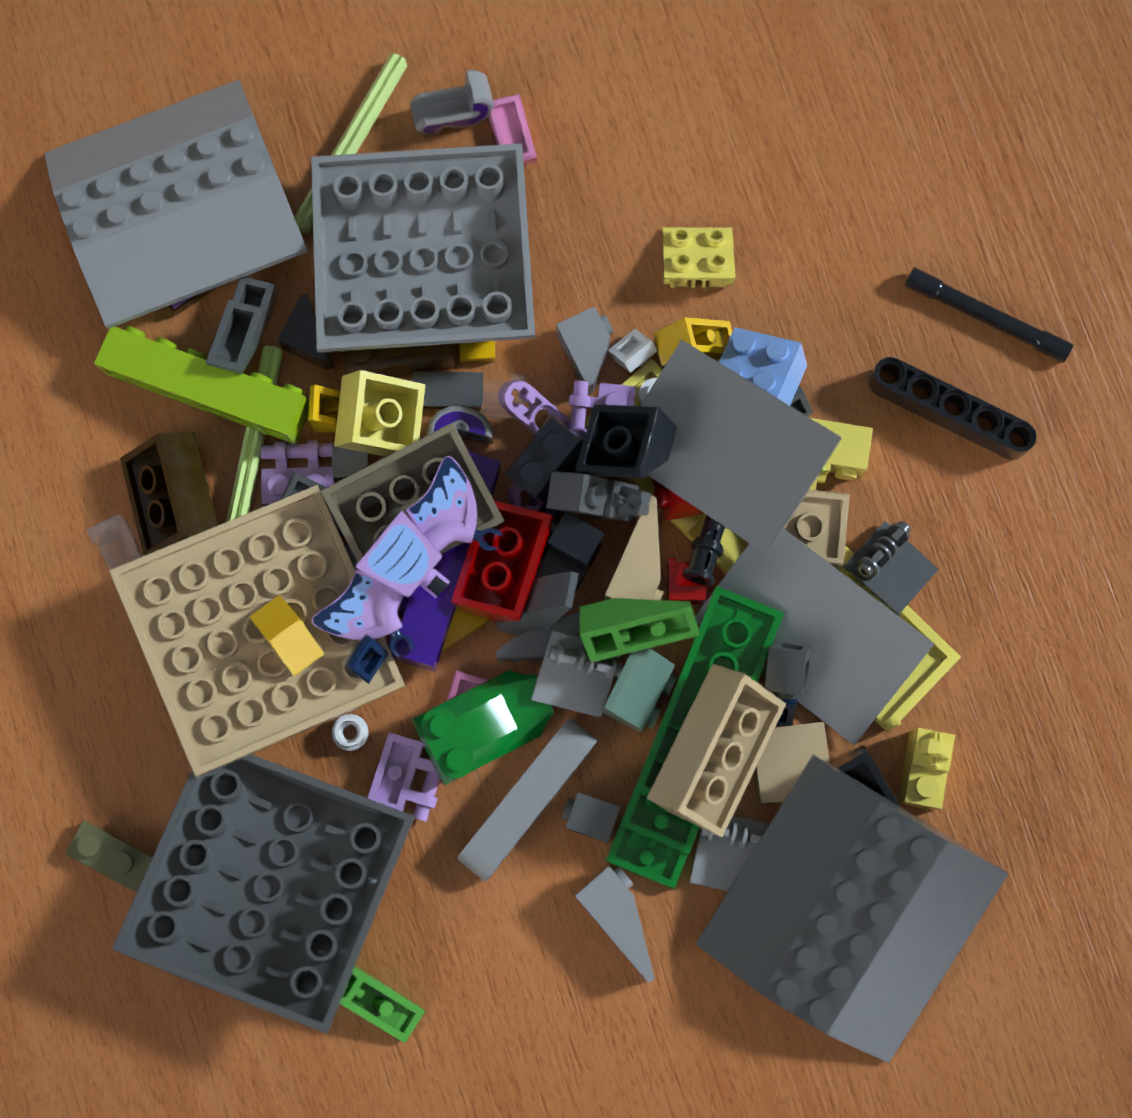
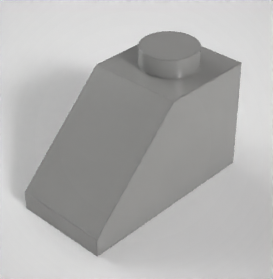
[556,306,613,395]

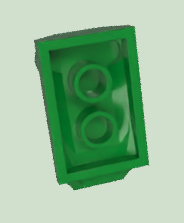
[411,670,554,785]

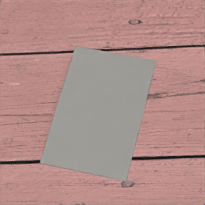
[640,340,842,555]
[695,529,935,745]

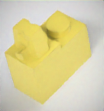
[809,418,873,490]
[898,728,955,811]

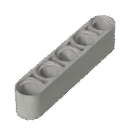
[457,718,599,882]

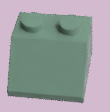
[602,648,677,733]

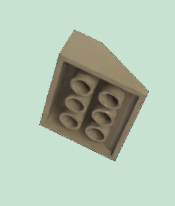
[320,422,504,562]

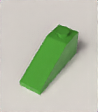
[580,598,700,662]
[340,965,425,1043]

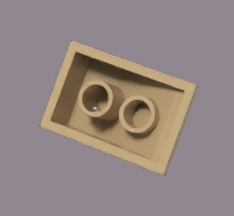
[604,495,664,601]

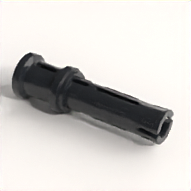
[682,514,725,586]

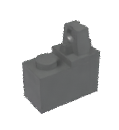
[546,472,651,522]

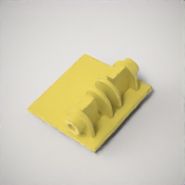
[663,227,736,288]

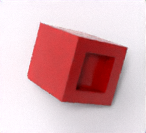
[667,557,706,605]

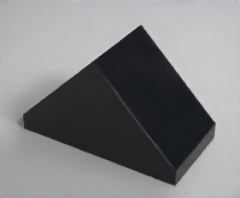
[278,293,334,370]

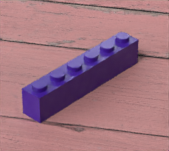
[388,451,501,672]

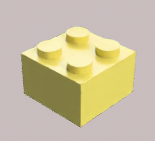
[334,370,426,457]

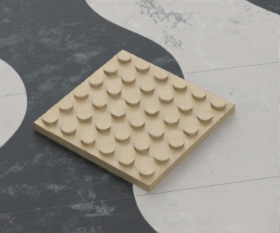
[109,485,405,778]

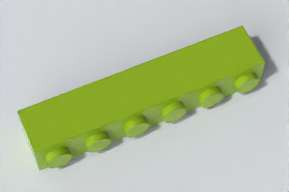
[94,326,309,445]

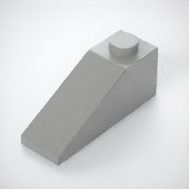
[575,866,655,983]

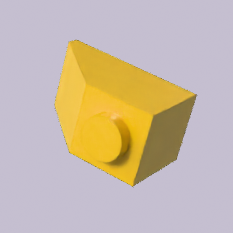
[653,317,732,366]

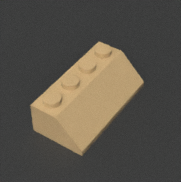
[647,664,786,838]

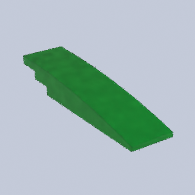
[605,586,784,889]

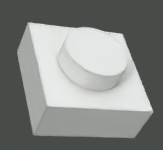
[608,329,658,373]

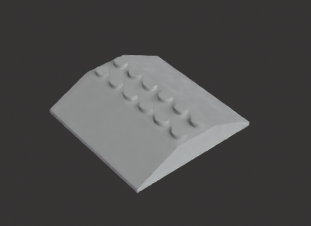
[44,79,308,329]
[311,143,535,352]

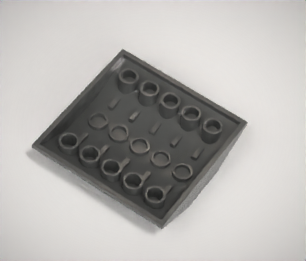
[112,754,415,1034]
[696,754,1009,1063]

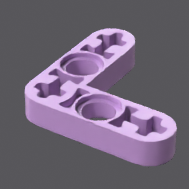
[498,380,571,511]

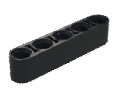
[869,357,1037,460]

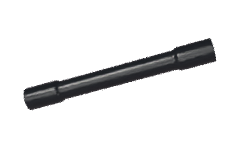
[904,267,1074,363]

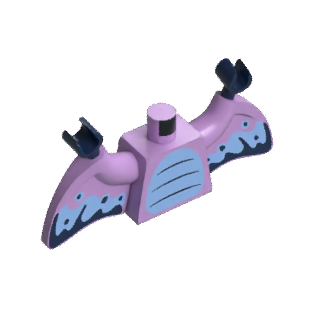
[312,456,503,658]

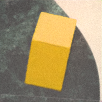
[308,385,340,433]
[249,595,324,677]

